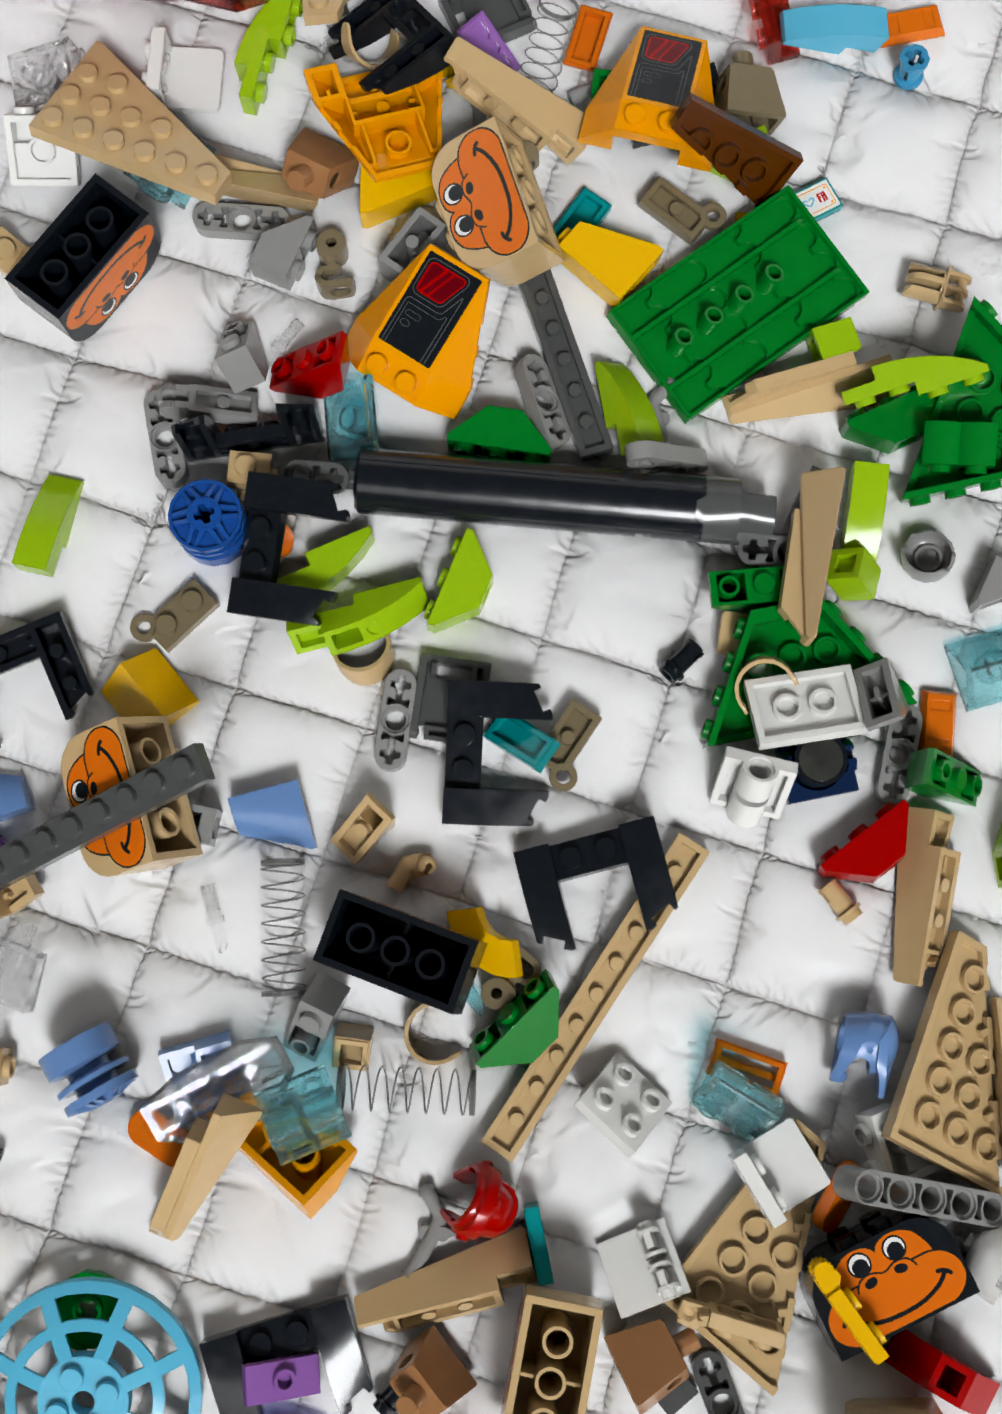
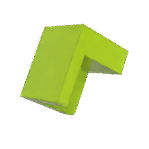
[806,317,861,362]
[827,547,881,601]

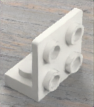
[727,1117,831,1229]

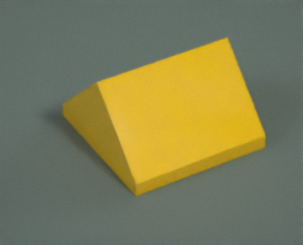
[100,648,200,726]

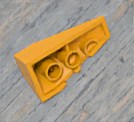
[201,1084,358,1219]

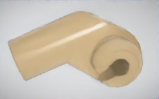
[386,852,437,893]

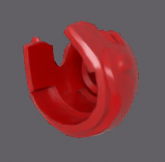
[440,1160,518,1242]

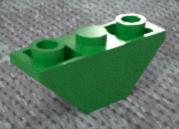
[840,385,939,454]
[447,405,551,462]
[707,566,784,613]
[905,747,982,807]
[469,969,559,1068]

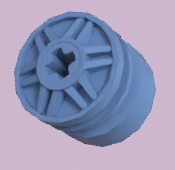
[38,1022,139,1118]

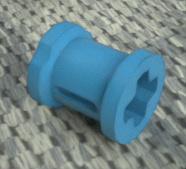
[893,44,930,90]

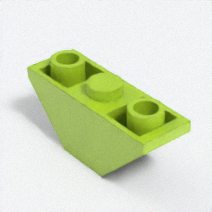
[424,528,493,633]

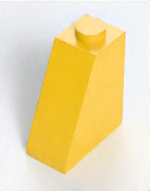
[360,165,438,228]
[558,221,664,308]

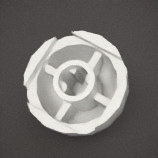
[960,1225,1002,1306]

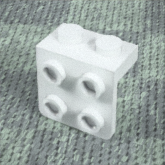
[141,27,225,113]

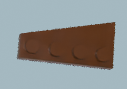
[670,92,804,207]

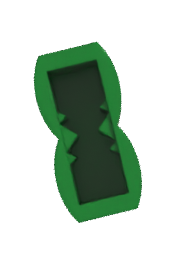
[921,421,999,475]

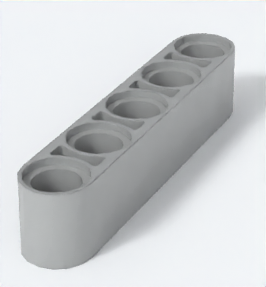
[833,1164,1002,1228]

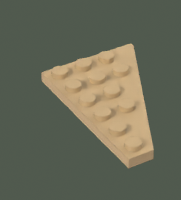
[29,41,232,205]
[881,930,1002,1195]
[665,1118,826,1396]

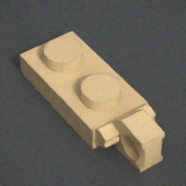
[676,1296,786,1351]

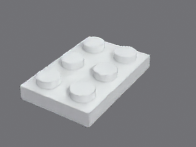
[743,664,867,750]

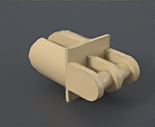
[902,262,972,313]

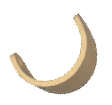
[341,22,400,69]
[333,634,395,685]
[734,655,799,715]
[404,1004,463,1065]

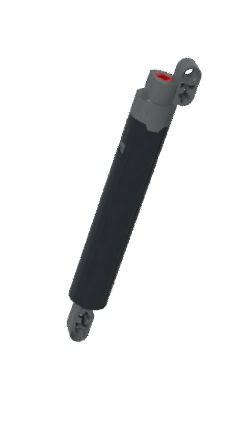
[282,447,788,567]

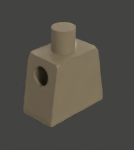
[715,51,786,135]

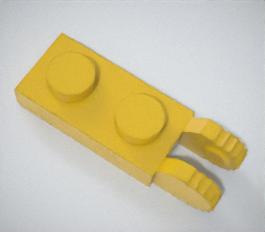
[807,1256,890,1365]

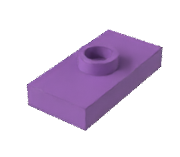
[454,10,521,71]
[241,1352,321,1407]

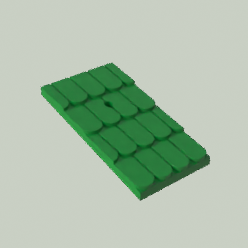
[606,185,870,424]

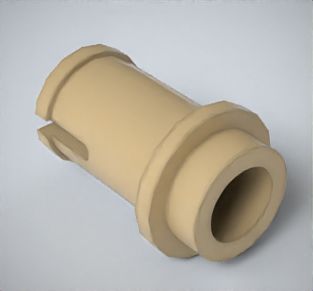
[818,878,863,926]

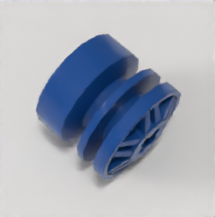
[168,479,248,566]

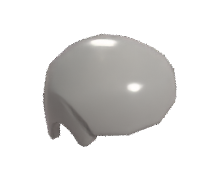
[900,530,956,583]

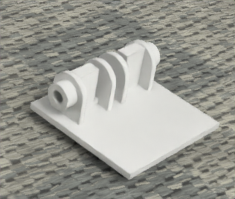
[596,1217,691,1319]

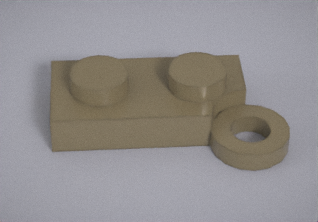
[638,176,727,246]
[130,579,220,653]
[545,699,602,792]

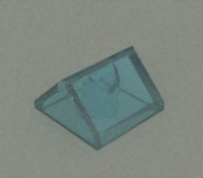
[324,374,381,462]
[944,628,1002,712]

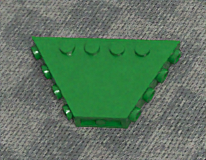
[901,296,1002,507]
[700,599,918,749]

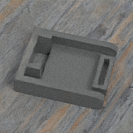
[438,0,537,43]
[409,654,492,743]

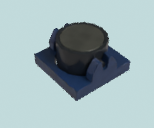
[774,737,859,805]

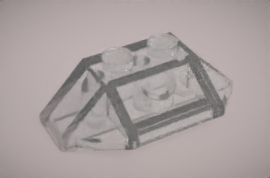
[140,1036,294,1144]

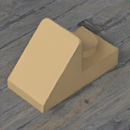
[330,792,396,865]

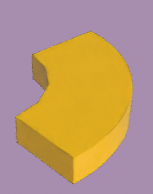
[446,907,523,978]

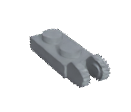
[159,383,258,427]

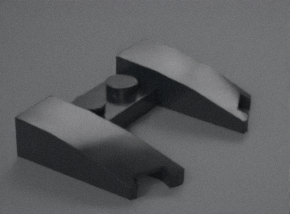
[328,0,455,95]
[171,403,325,462]
[227,471,350,626]
[0,611,95,748]
[442,679,553,826]
[513,816,679,951]
[199,1294,373,1414]

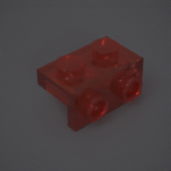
[748,0,800,65]

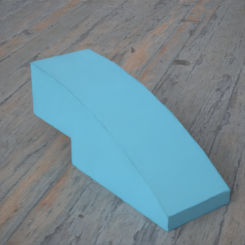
[779,4,889,55]

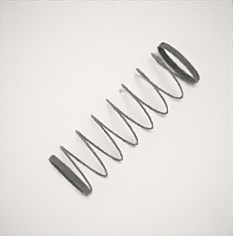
[520,0,579,93]
[260,858,307,997]
[336,1064,476,1116]

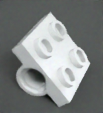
[709,746,799,828]
[574,1052,672,1157]

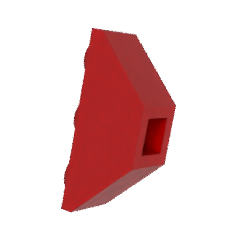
[269,331,350,399]
[817,799,909,883]
[884,1329,1000,1414]

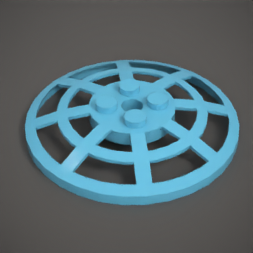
[0,1276,204,1414]

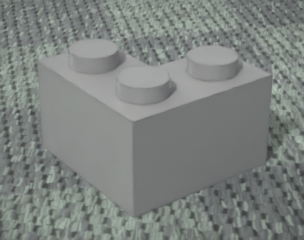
[378,206,448,282]

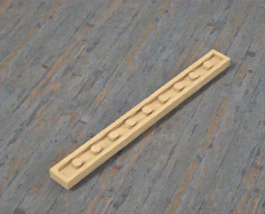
[481,832,710,1162]

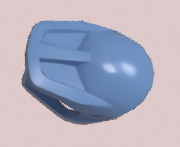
[829,1012,899,1099]

